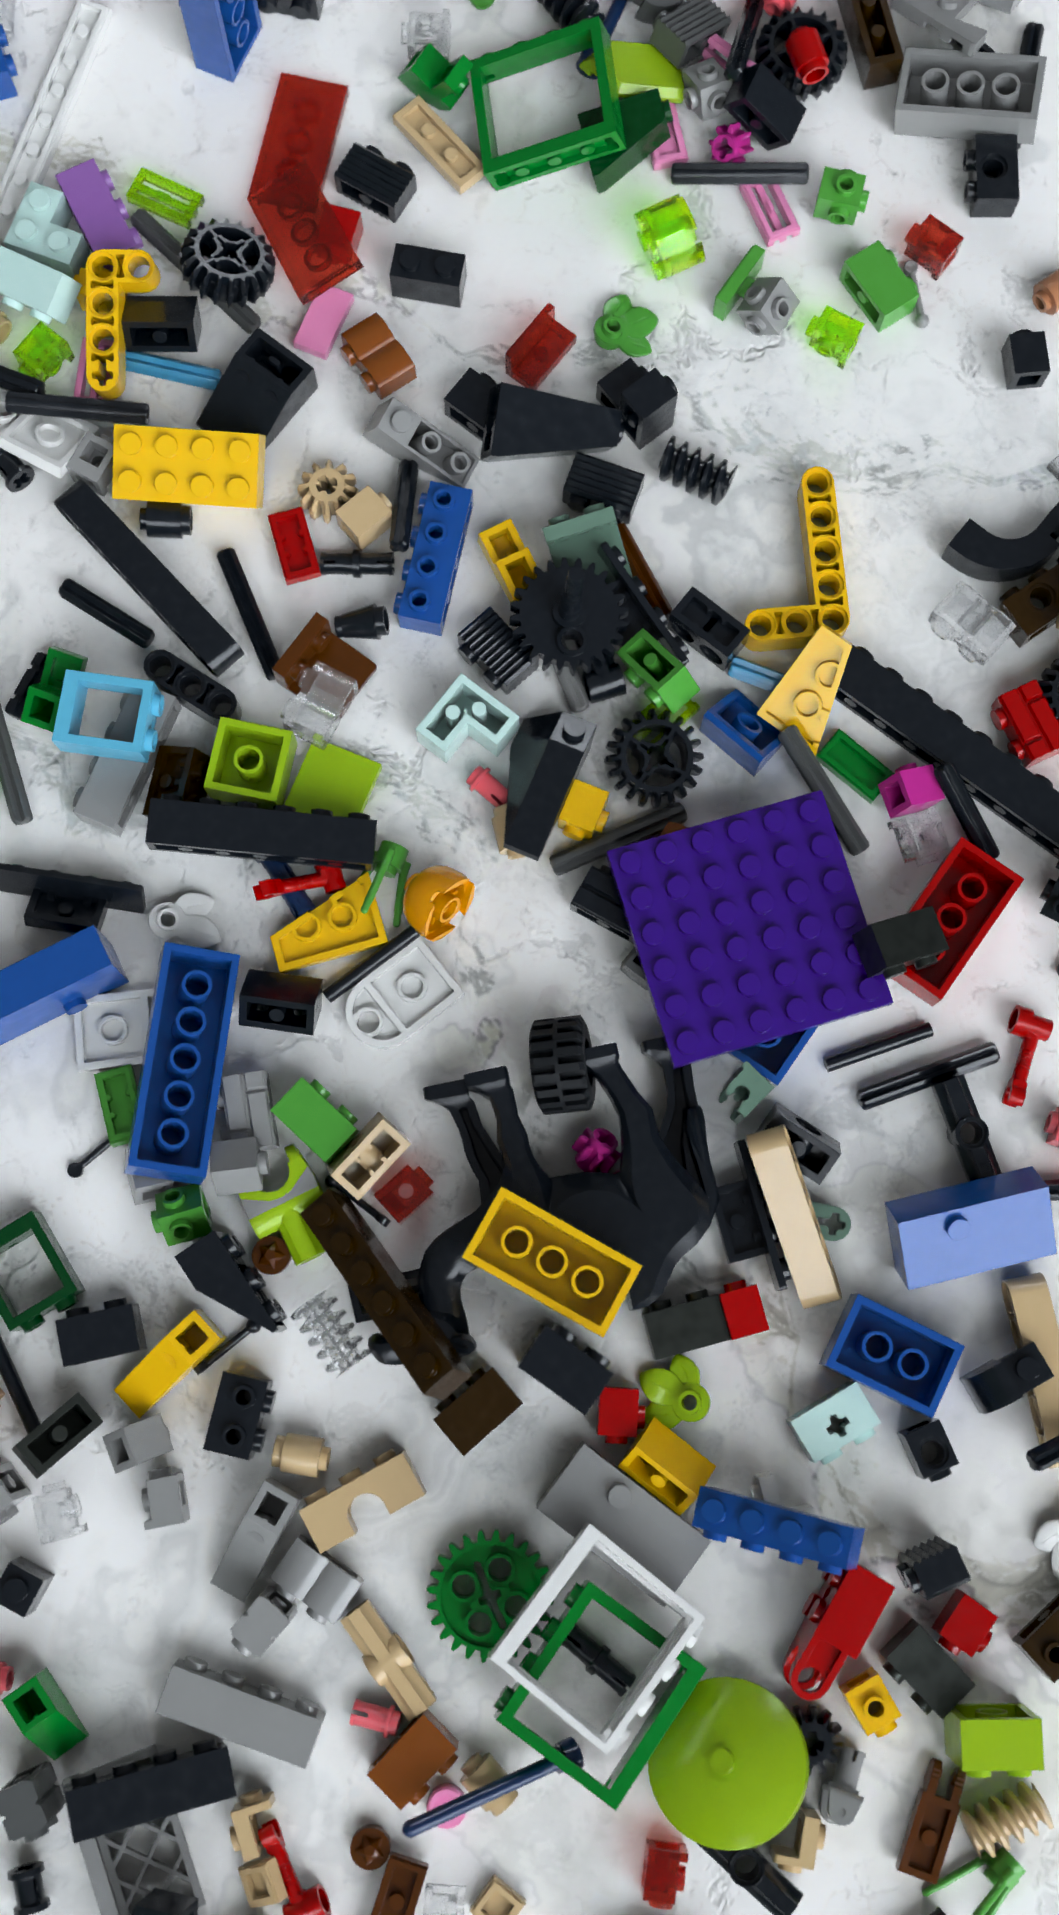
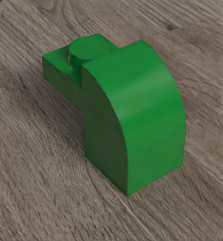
[397,42,474,111]
[20,646,88,732]

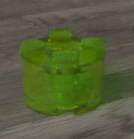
[634,193,705,281]

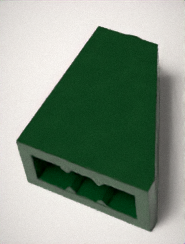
[577,88,674,194]

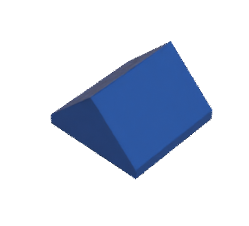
[699,689,782,776]

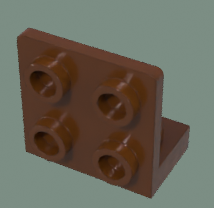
[272,612,377,722]

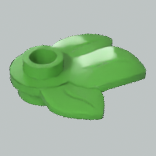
[593,295,658,357]

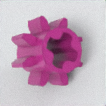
[708,122,754,162]
[571,1127,621,1173]

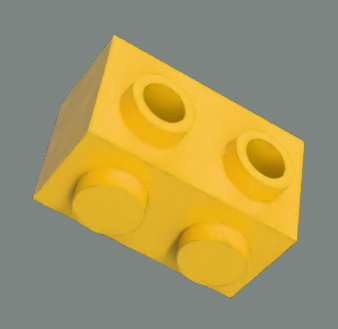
[618,1417,716,1516]

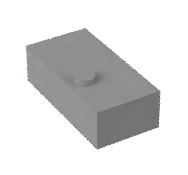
[894,47,1047,145]
[536,1441,711,1607]

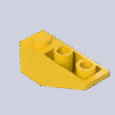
[114,1309,227,1419]

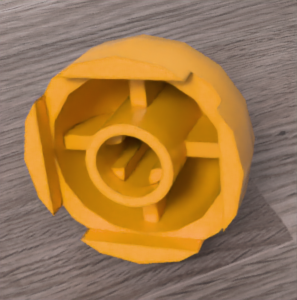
[403,865,475,942]

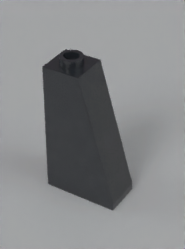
[480,382,624,462]

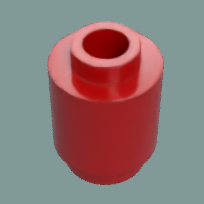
[785,26,829,85]

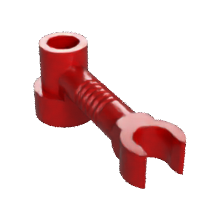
[253,866,346,901]
[1002,1005,1053,1108]
[257,1818,331,1915]

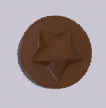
[252,1236,291,1275]
[350,1824,391,1870]

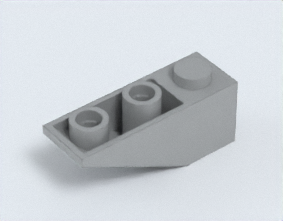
[362,397,480,488]
[210,1476,303,1602]

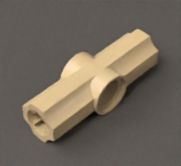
[340,1598,437,1721]

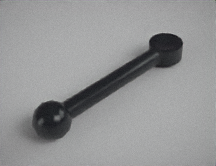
[67,1138,111,1178]
[325,1174,391,1227]
[193,1320,261,1375]

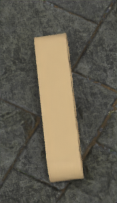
[746,1124,842,1309]
[1001,1272,1059,1469]

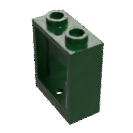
[0,1210,86,1334]

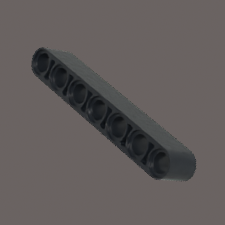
[53,479,244,678]

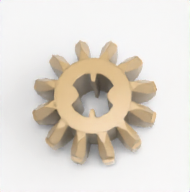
[297,459,359,524]

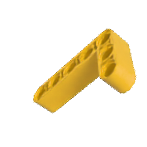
[744,466,850,652]

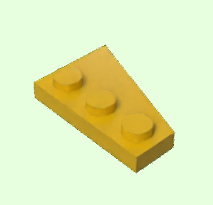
[756,623,853,756]
[270,872,388,974]

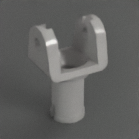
[819,1746,866,1826]

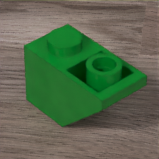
[2,1667,89,1761]

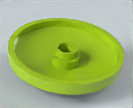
[648,1677,809,1851]

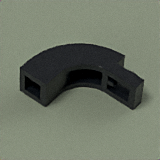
[941,502,1059,582]

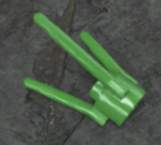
[359,840,411,928]
[922,1846,1026,1915]

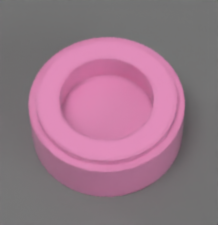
[427,1783,466,1829]

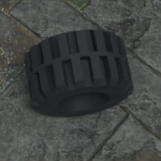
[529,1015,596,1115]

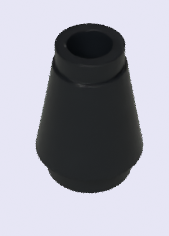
[334,603,390,640]

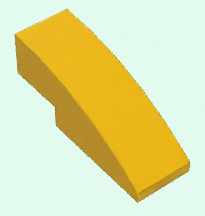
[477,518,537,603]

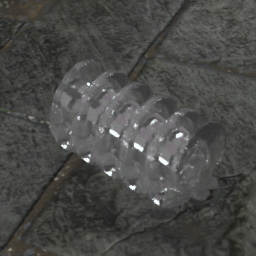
[291,1290,371,1377]

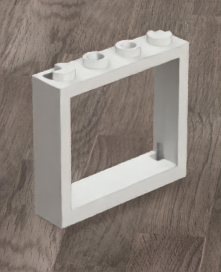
[487,1523,705,1755]

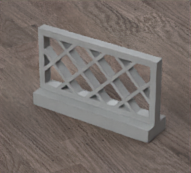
[61,1744,206,1915]

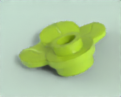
[639,1354,711,1429]

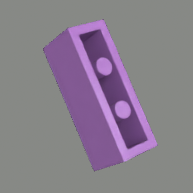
[55,158,144,272]

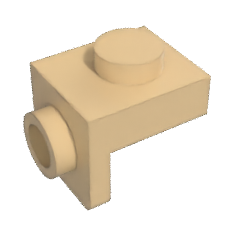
[229,1789,276,1862]
[769,1807,826,1873]

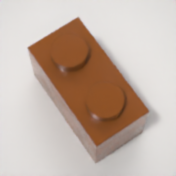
[367,1709,459,1810]

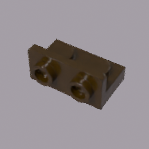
[142,745,210,817]

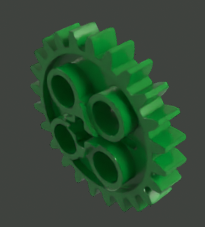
[426,1528,554,1663]

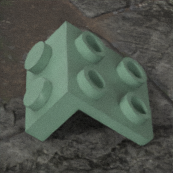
[542,503,632,584]

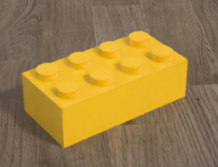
[112,424,266,509]
[462,1186,642,1338]

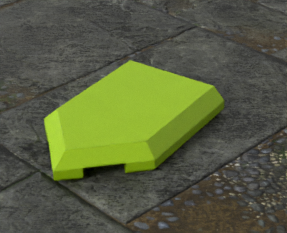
[579,40,684,104]

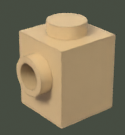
[335,485,393,550]

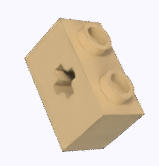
[327,1111,411,1201]

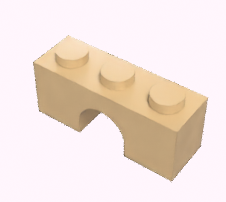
[298,1448,427,1554]

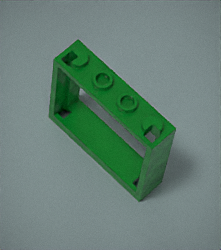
[470,16,627,191]
[493,1579,707,1811]

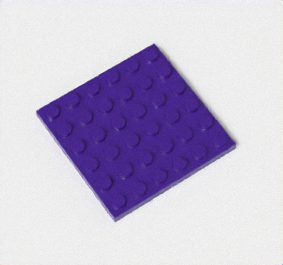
[606,790,894,1069]

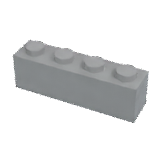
[73,690,182,837]
[155,1656,326,1769]

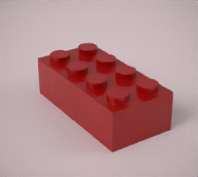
[891,837,1024,1007]

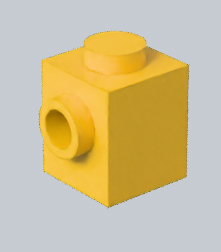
[558,779,610,841]

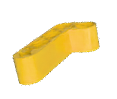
[86,249,161,400]

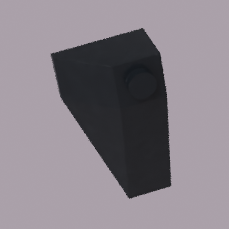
[503,711,597,861]

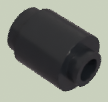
[139,501,193,539]

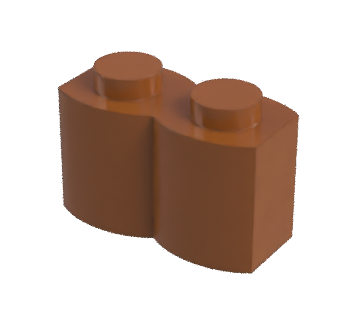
[340,312,417,400]

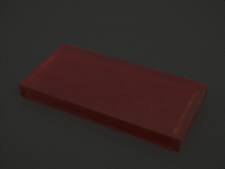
[248,72,349,216]
[247,160,364,305]

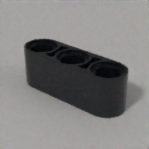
[143,649,242,728]

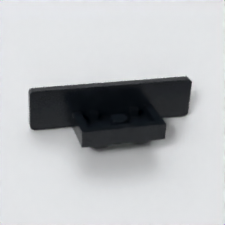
[597,541,689,666]
[0,863,146,933]
[714,1139,791,1291]

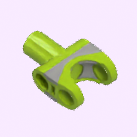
[238,1143,326,1266]

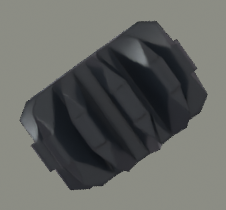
[793,1703,844,1776]

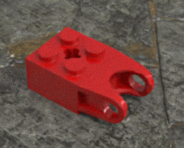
[782,1563,895,1701]

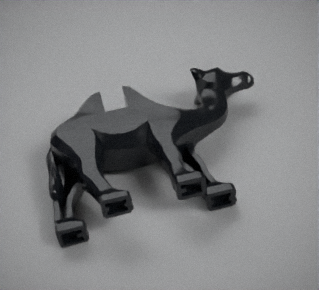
[368,1037,720,1365]

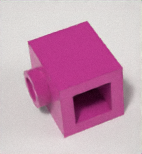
[878,763,945,819]

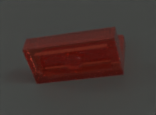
[505,303,577,390]

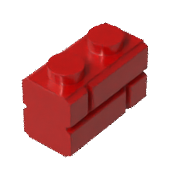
[990,679,1059,769]

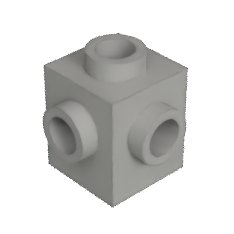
[682,57,734,121]
[736,277,800,336]

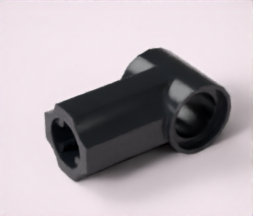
[574,640,626,704]

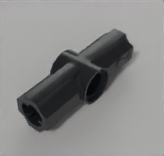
[931,1074,1002,1182]
[697,1843,804,1915]

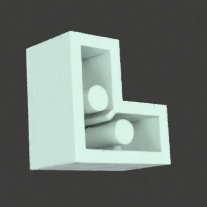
[4,181,90,279]
[415,673,520,763]

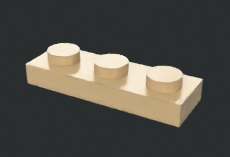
[393,95,485,195]

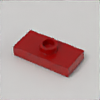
[267,506,322,586]

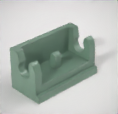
[719,1061,774,1124]

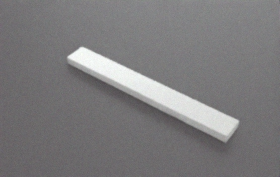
[0,0,113,248]

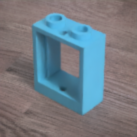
[52,669,164,763]

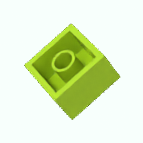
[203,716,298,810]
[944,1703,1044,1778]

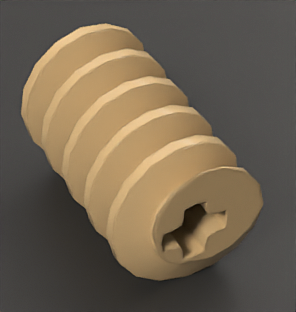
[960,1781,1054,1859]

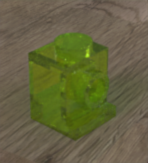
[805,305,864,369]
[13,321,75,383]

